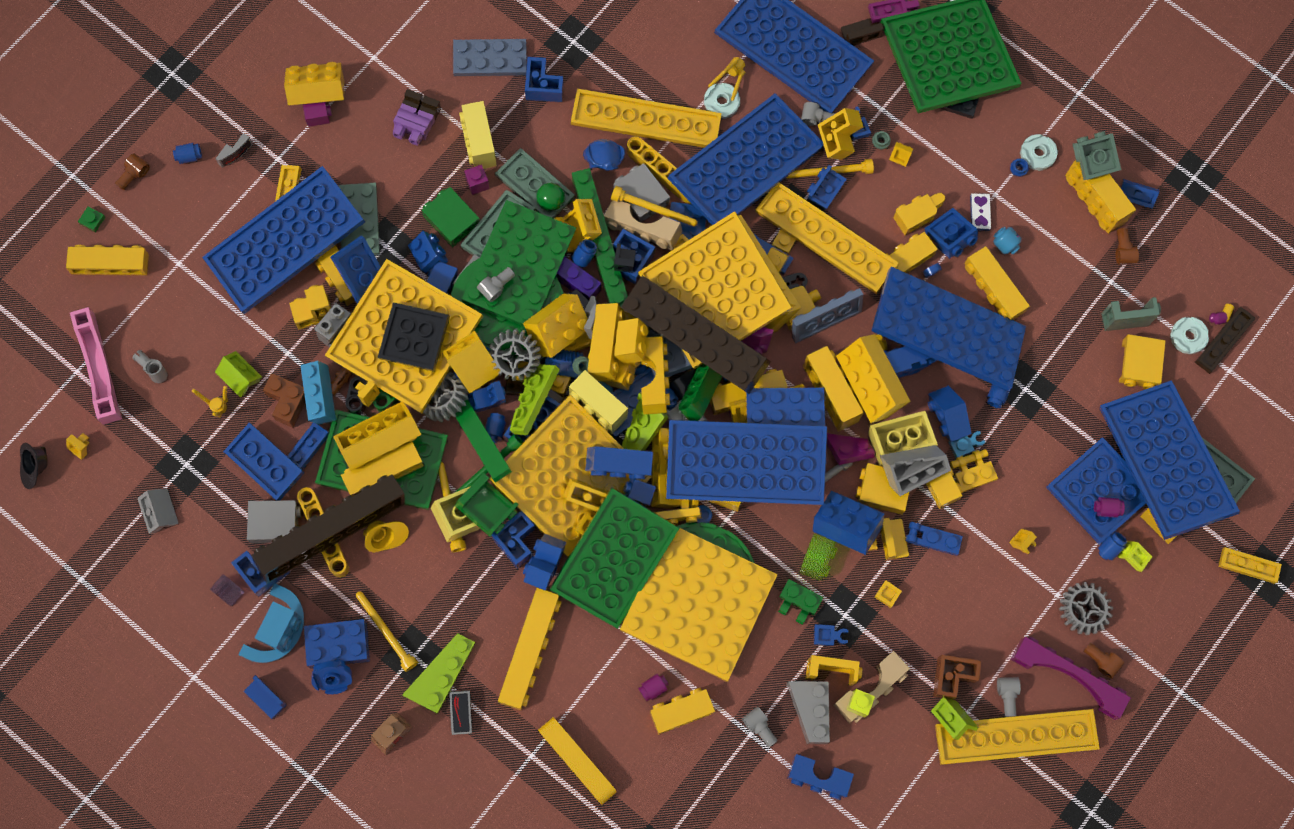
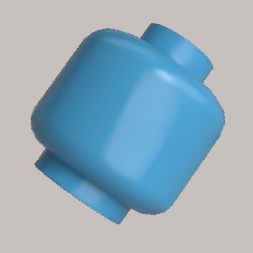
[993,226,1021,254]

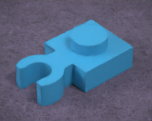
[948,431,985,458]

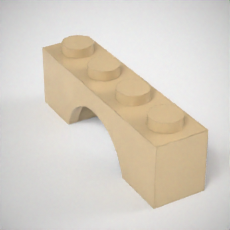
[604,200,682,250]
[833,651,910,723]

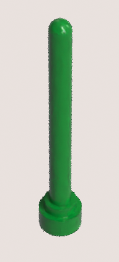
[454,434,523,493]

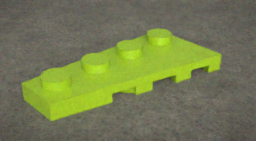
[510,364,560,435]
[402,633,476,714]

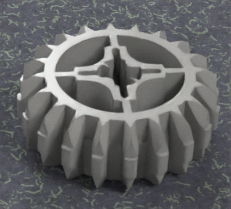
[489,329,541,381]
[423,372,468,422]
[1059,582,1113,635]

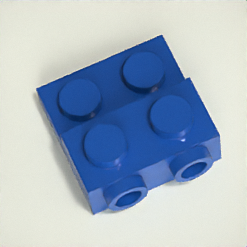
[924,208,978,259]

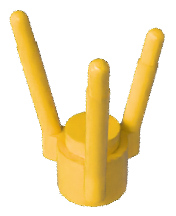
[708,57,746,101]
[192,386,228,418]

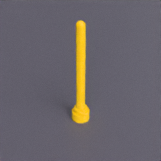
[786,159,874,178]
[611,186,698,226]
[438,462,467,553]
[356,591,418,672]

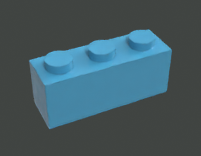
[300,361,336,425]

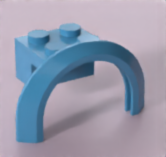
[238,583,304,663]

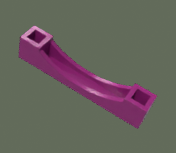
[1010,636,1131,720]

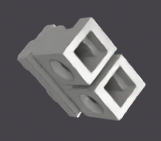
[314,303,351,347]

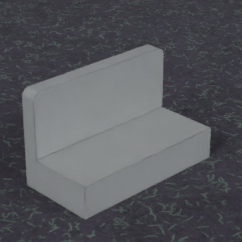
[137,488,178,534]

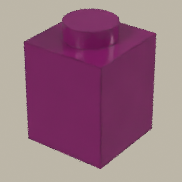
[303,102,332,127]
[464,164,489,195]

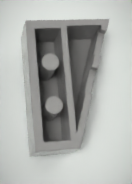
[880,445,951,496]
[786,681,830,744]

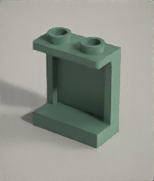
[1101,297,1161,331]

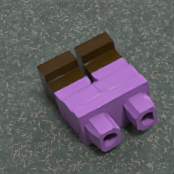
[393,89,441,146]

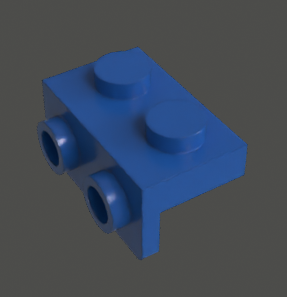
[807,165,847,211]
[408,231,448,273]

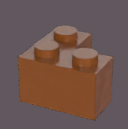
[263,373,306,428]
[933,655,981,700]

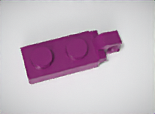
[868,0,920,23]

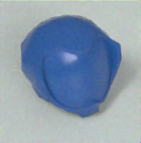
[583,139,625,170]

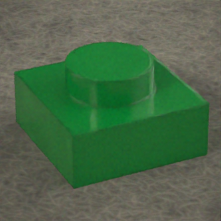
[78,206,105,233]

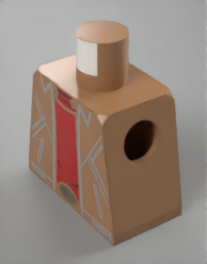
[371,713,413,755]

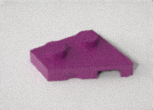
[826,433,875,465]

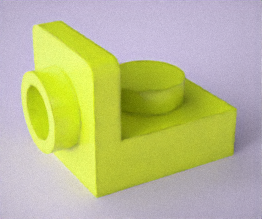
[1117,541,1152,572]

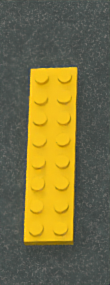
[571,89,722,148]
[755,183,899,294]
[935,709,1100,765]

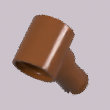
[115,153,150,191]
[1115,228,1139,265]
[1083,642,1124,679]

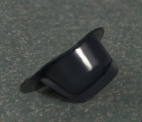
[20,443,48,489]

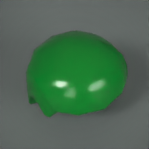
[536,182,566,211]

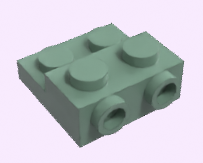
[1072,131,1121,180]

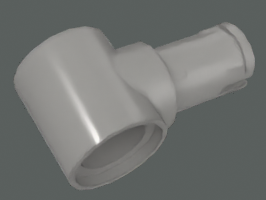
[801,102,835,126]
[477,267,515,302]
[133,350,168,383]
[997,677,1021,717]
[742,706,778,747]

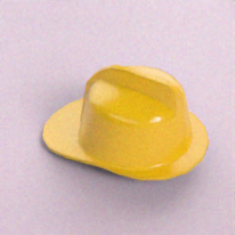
[363,521,409,553]

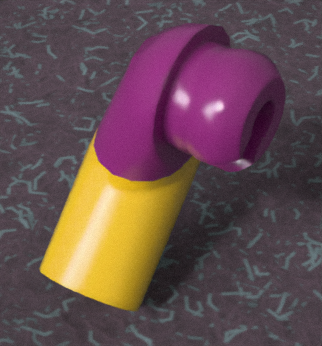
[1209,304,1234,325]

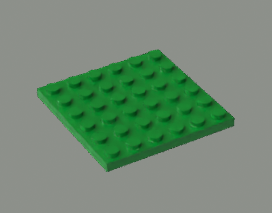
[880,0,1022,114]

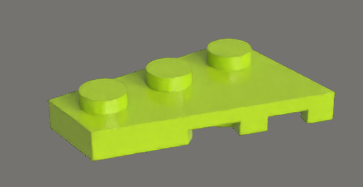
[622,392,668,451]

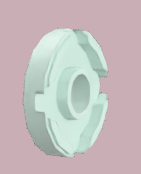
[704,83,740,119]
[1020,134,1058,171]
[1170,317,1209,354]

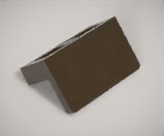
[841,18,884,46]

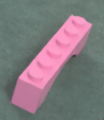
[70,307,122,425]

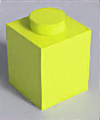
[846,689,875,718]

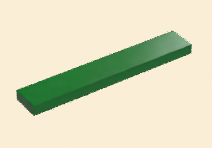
[456,400,512,483]

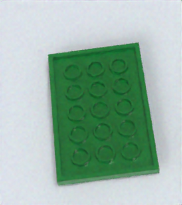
[462,200,576,326]
[315,409,448,510]
[550,487,680,629]

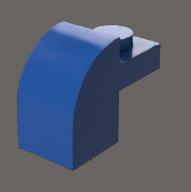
[468,381,506,412]

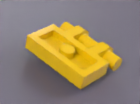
[950,449,998,492]

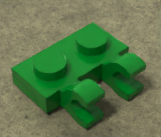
[778,579,823,625]

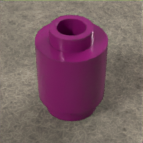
[1094,497,1125,518]
[638,674,669,701]

